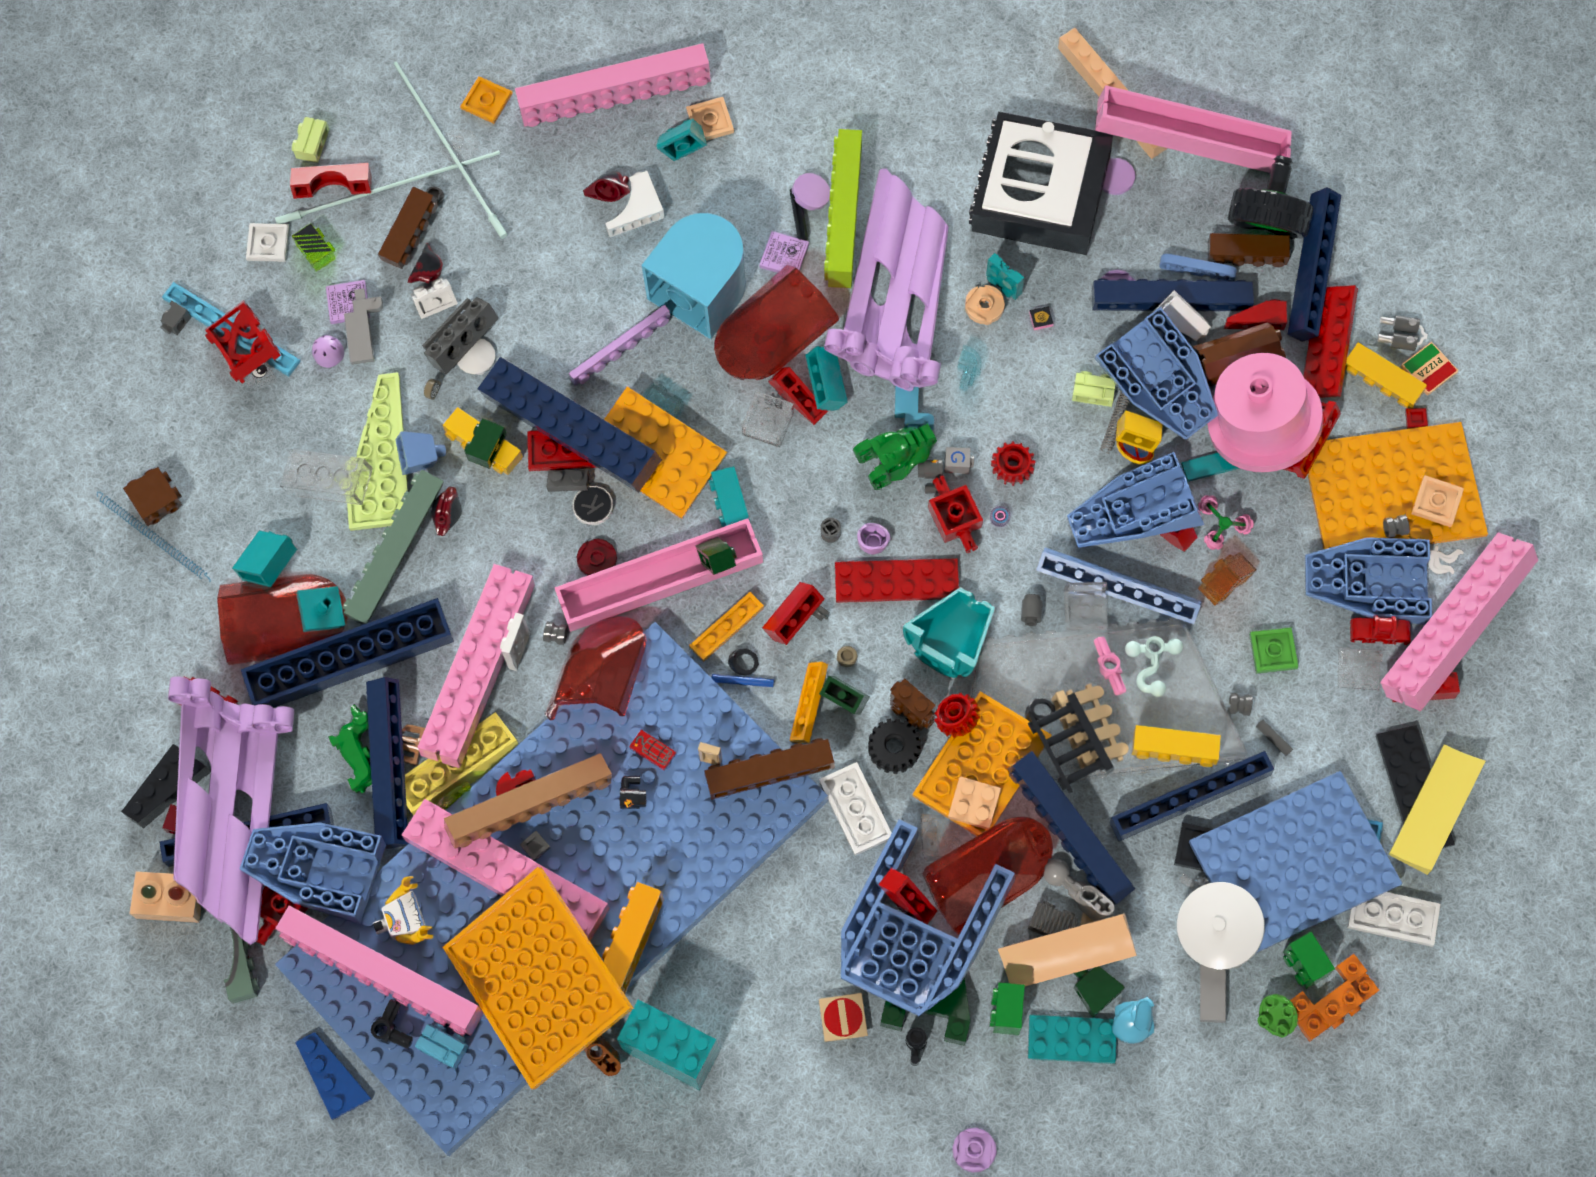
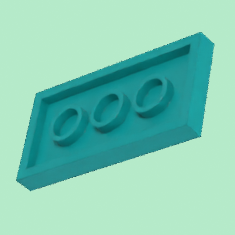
[1028,1015,1116,1064]

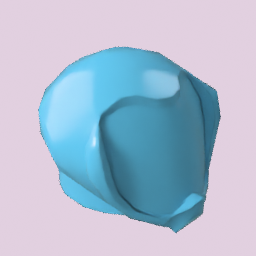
[1112,997,1154,1044]

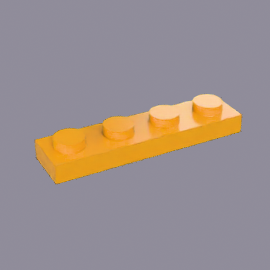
[689,592,764,662]
[789,662,828,743]

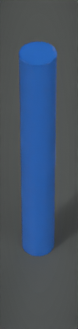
[712,674,774,687]

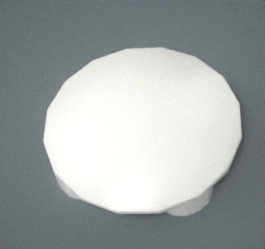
[457,338,495,375]

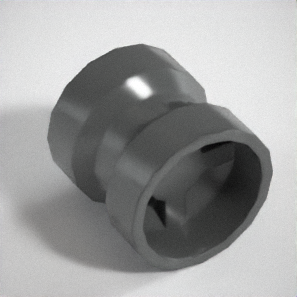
[1383,515,1410,538]
[821,518,841,543]
[543,621,568,645]
[1228,693,1252,716]

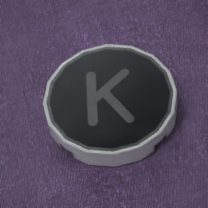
[573,486,613,525]

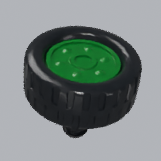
[1228,156,1314,239]

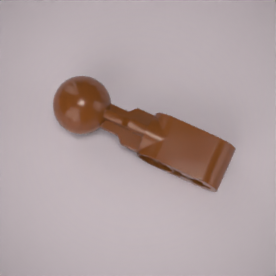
[584,1036,621,1076]

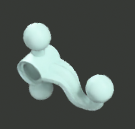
[1125,636,1183,697]

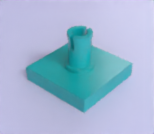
[296,586,345,632]

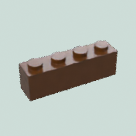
[378,187,438,269]
[1208,233,1290,267]

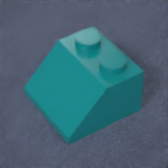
[656,119,707,161]

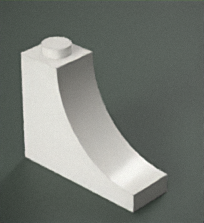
[606,171,664,237]
[1152,290,1210,341]

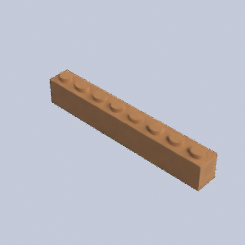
[444,753,612,849]

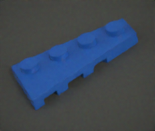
[295,1032,372,1120]

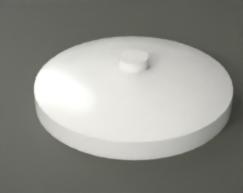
[1177,882,1265,970]

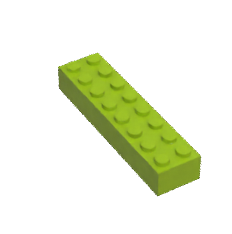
[824,129,862,289]

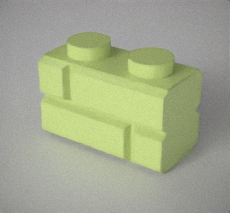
[292,117,329,163]
[1072,371,1116,407]

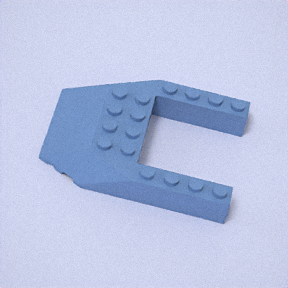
[841,819,1015,1016]

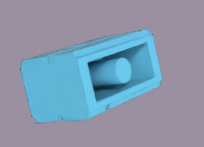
[415,1023,469,1070]

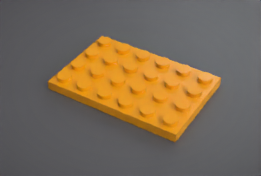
[604,387,727,519]
[912,691,1052,841]

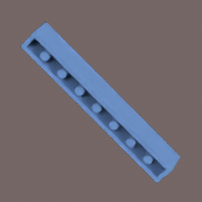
[1036,547,1202,624]

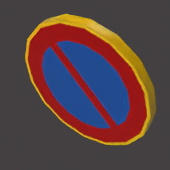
[1116,441,1154,464]

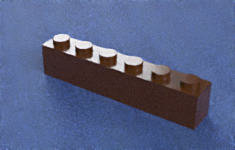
[704,738,835,800]

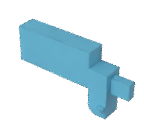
[895,386,934,430]

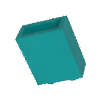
[232,530,298,587]

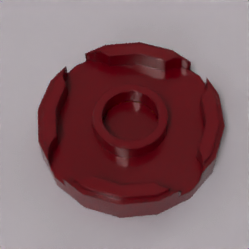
[576,538,617,576]

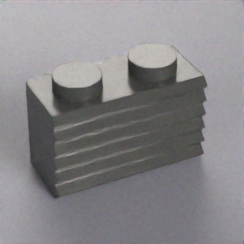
[1028,901,1078,936]

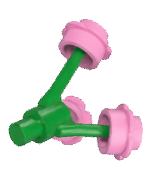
[1198,495,1254,550]

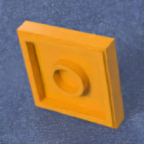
[460,76,513,124]

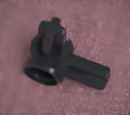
[370,1000,413,1049]

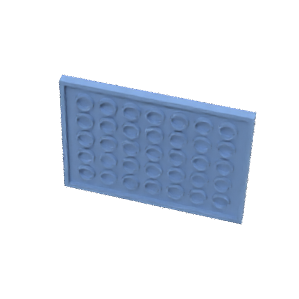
[1189,771,1402,953]

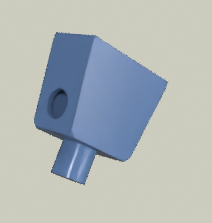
[395,431,446,475]

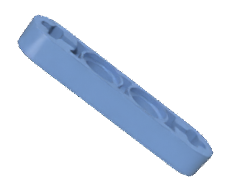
[1159,254,1237,281]

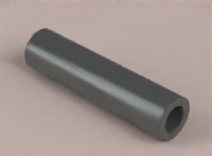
[1256,720,1293,756]

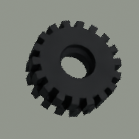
[868,718,921,774]

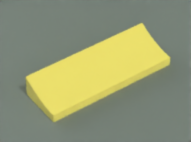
[405,712,519,816]
[1388,744,1486,875]

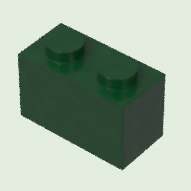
[464,418,507,469]
[695,537,737,575]
[819,676,870,715]

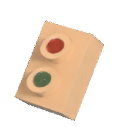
[130,872,202,923]

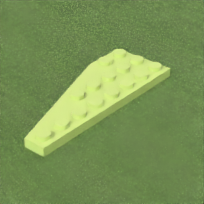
[346,373,409,531]

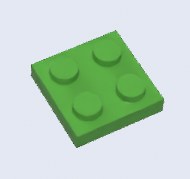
[1249,627,1298,674]

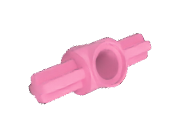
[1093,636,1126,695]

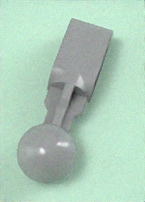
[1043,859,1115,922]

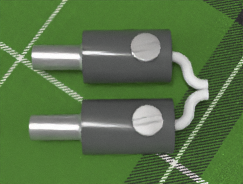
[1377,315,1428,351]

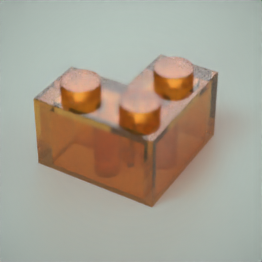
[1198,552,1257,606]

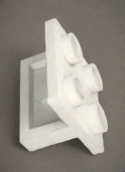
[410,278,458,319]

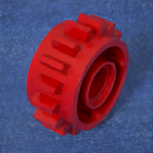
[991,441,1036,486]
[934,693,981,738]

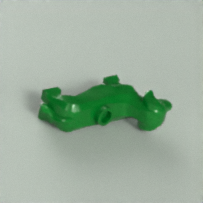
[328,704,372,793]

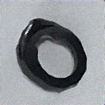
[728,648,759,675]
[1025,699,1056,721]

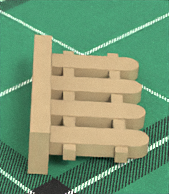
[1051,683,1129,769]

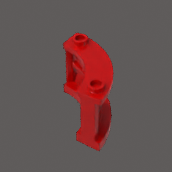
[205,300,281,384]

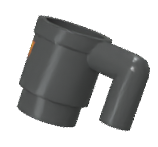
[918,459,943,494]

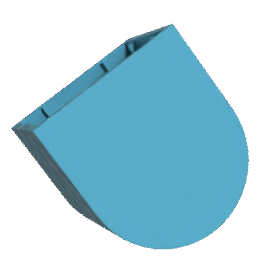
[641,213,746,339]

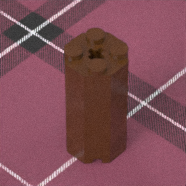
[1192,323,1286,387]

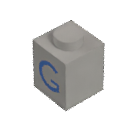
[945,447,974,474]

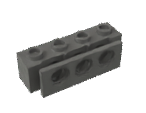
[422,297,499,374]

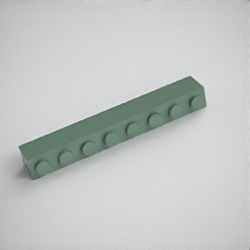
[342,470,444,625]

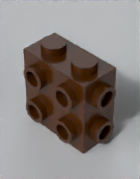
[123,467,182,526]
[890,678,936,731]

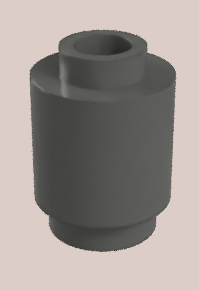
[1021,594,1042,626]

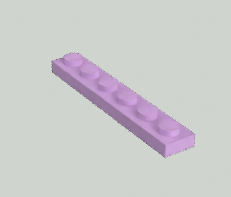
[569,305,670,386]

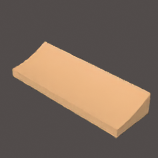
[998,913,1137,986]

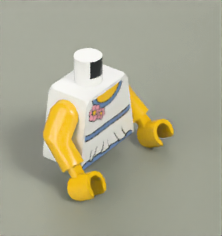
[373,876,433,945]

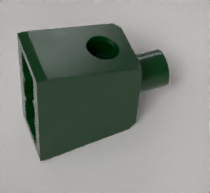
[1074,966,1125,1018]

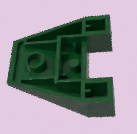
[880,977,970,1046]

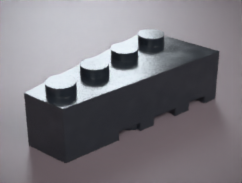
[121,744,211,829]

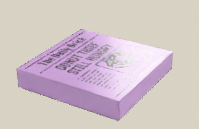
[760,231,809,278]
[326,280,370,324]

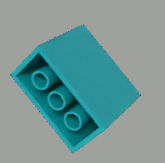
[617,999,720,1091]

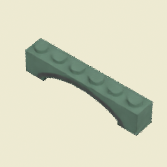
[224,927,260,1004]

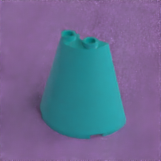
[903,588,995,678]

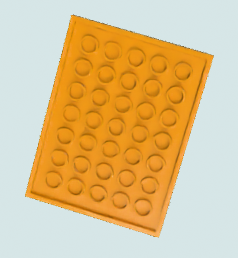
[1307,422,1488,549]
[442,867,634,1089]

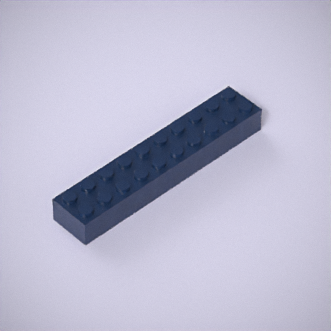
[477,357,662,493]
[240,598,454,708]

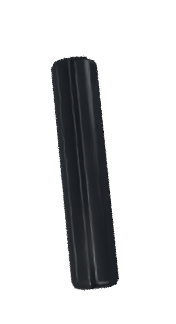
[790,188,808,241]

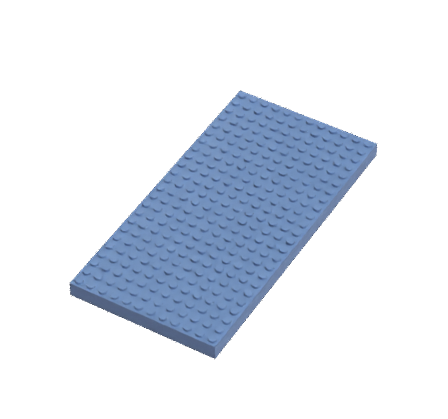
[275,622,828,1156]

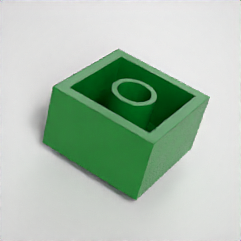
[1283,932,1335,989]
[989,982,1025,1035]

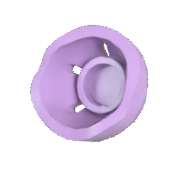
[312,335,344,368]
[857,523,890,555]

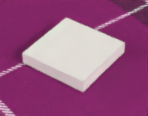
[246,223,289,262]

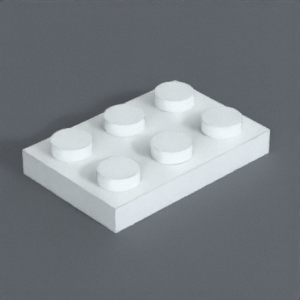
[500,613,530,671]

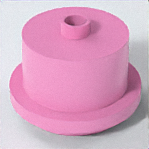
[1207,353,1323,472]

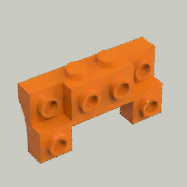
[1290,954,1379,1042]

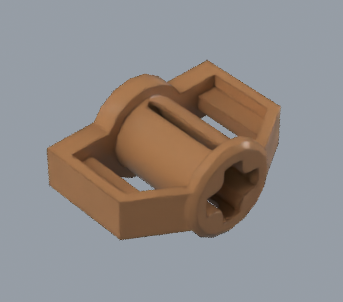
[402,724,425,766]

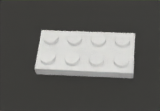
[819,762,891,856]
[1347,892,1441,947]

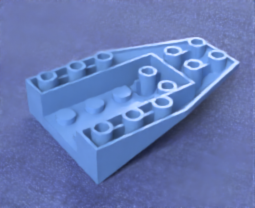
[1094,306,1218,440]
[1067,452,1204,548]
[1305,537,1432,625]
[239,823,386,924]

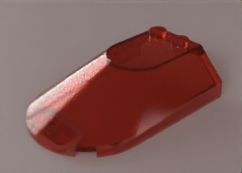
[714,264,839,380]
[217,574,348,665]
[545,616,646,720]
[922,817,1053,935]

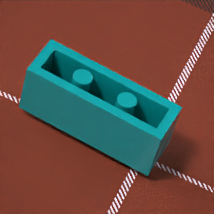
[805,346,848,411]
[708,466,750,528]

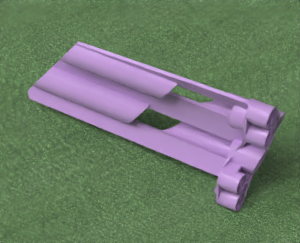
[824,169,949,391]
[168,677,295,945]

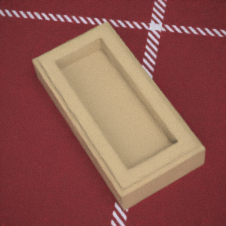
[698,742,722,765]

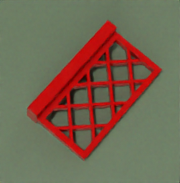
[1283,401,1341,479]

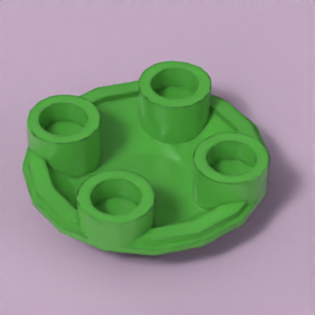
[1257,994,1298,1038]

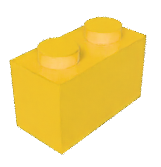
[1116,410,1162,453]

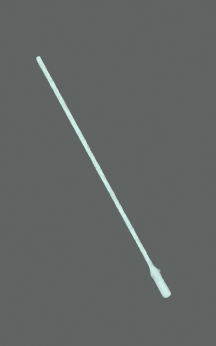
[394,62,507,239]
[275,151,500,224]

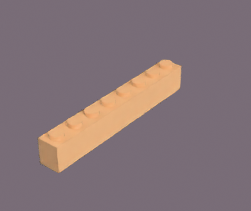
[1058,28,1167,159]

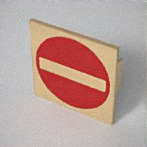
[819,993,868,1042]

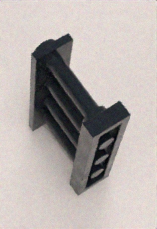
[1028,693,1115,794]

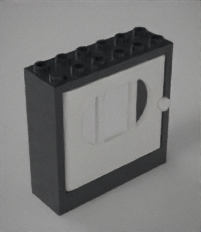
[969,111,1113,255]

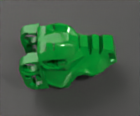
[853,424,937,490]

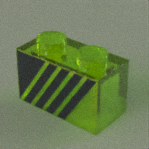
[292,223,336,272]

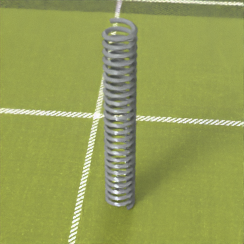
[1100,391,1129,454]

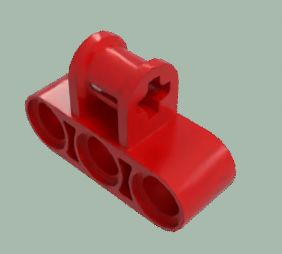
[1350,615,1411,645]

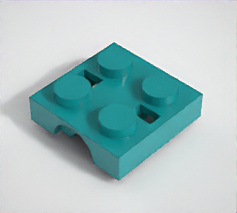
[986,253,1024,300]

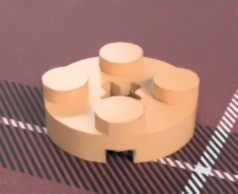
[965,285,1005,325]

